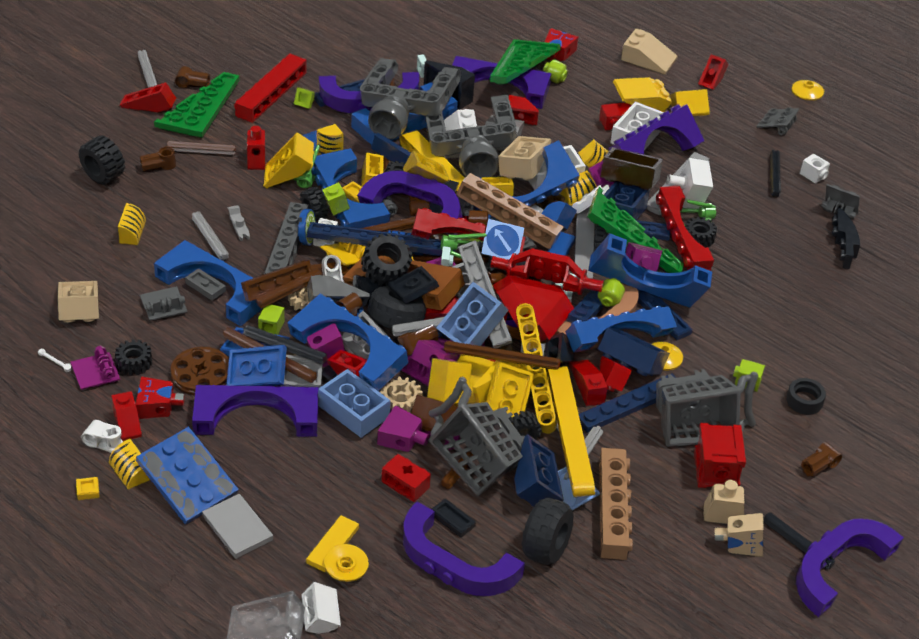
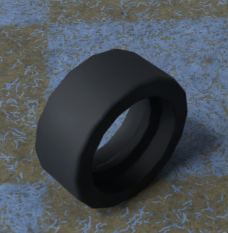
[786,378,826,415]

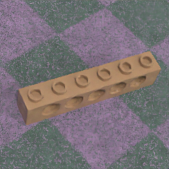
[456,173,564,249]
[599,448,633,560]

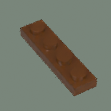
[241,260,312,302]

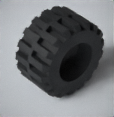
[78,135,125,185]
[361,234,412,286]

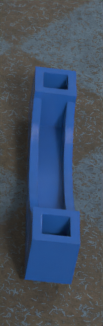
[565,306,677,353]

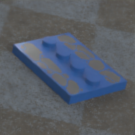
[136,427,239,525]

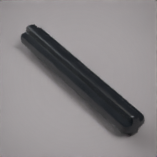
[770,150,781,197]
[763,512,836,570]

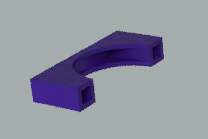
[452,56,551,109]
[609,104,705,155]
[192,385,318,437]

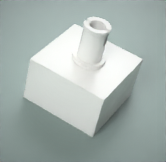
[666,158,713,209]

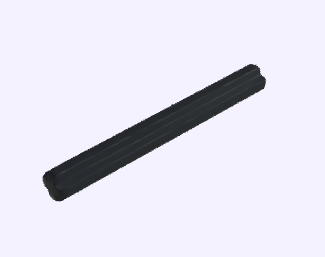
[243,325,327,364]

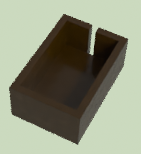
[600,147,663,190]

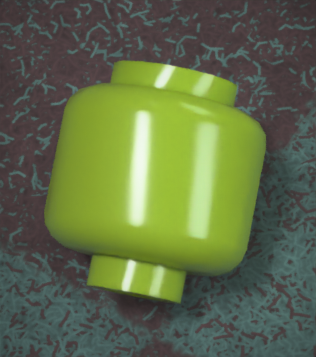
[543,60,568,84]
[597,278,625,307]

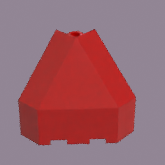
[493,275,574,342]

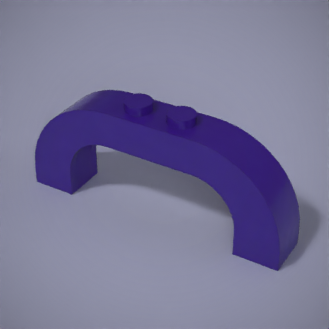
[319,72,419,113]
[357,171,462,235]
[403,502,525,596]
[796,519,904,617]

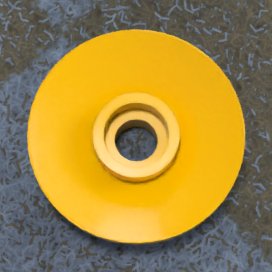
[792,80,824,101]
[652,342,683,371]
[324,544,369,582]

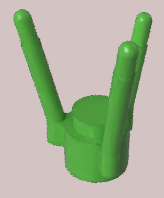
[294,145,320,188]
[680,200,716,221]
[441,233,487,259]

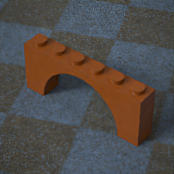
[343,256,465,310]

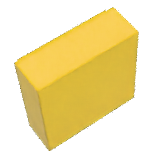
[76,477,100,500]

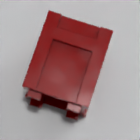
[694,423,746,488]

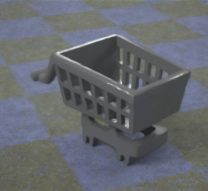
[656,369,758,447]
[428,377,524,497]

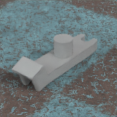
[227,205,250,241]

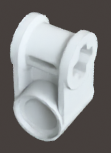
[322,255,344,282]
[81,420,123,453]

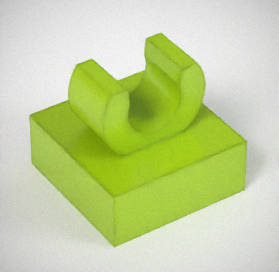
[294,88,315,109]

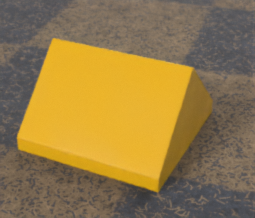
[669,89,710,116]
[427,358,472,403]

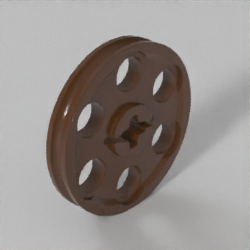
[171,347,229,395]

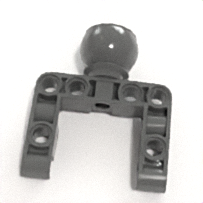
[360,58,461,139]
[424,95,517,177]

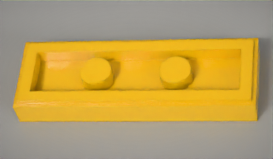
[306,515,359,572]

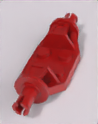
[491,248,604,295]

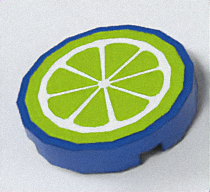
[298,209,316,246]

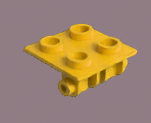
[320,242,366,266]

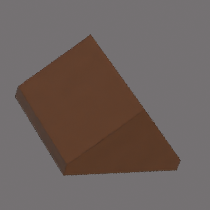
[411,395,458,432]

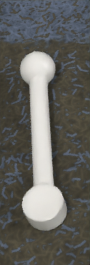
[38,349,72,372]

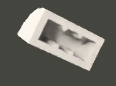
[302,582,341,633]

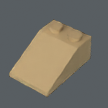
[621,29,677,74]
[498,136,551,180]
[58,281,99,323]

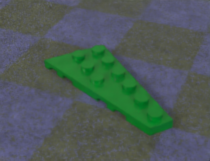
[490,39,560,85]
[154,72,239,138]
[587,187,683,273]

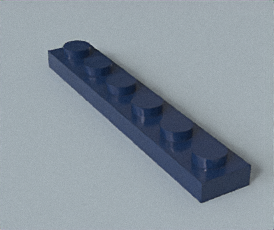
[579,374,676,433]

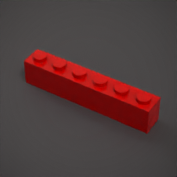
[234,54,307,123]

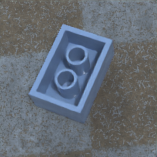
[436,282,508,346]
[318,369,391,438]

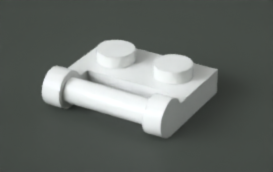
[572,184,610,213]

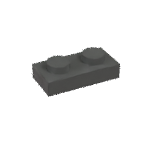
[185,268,226,301]

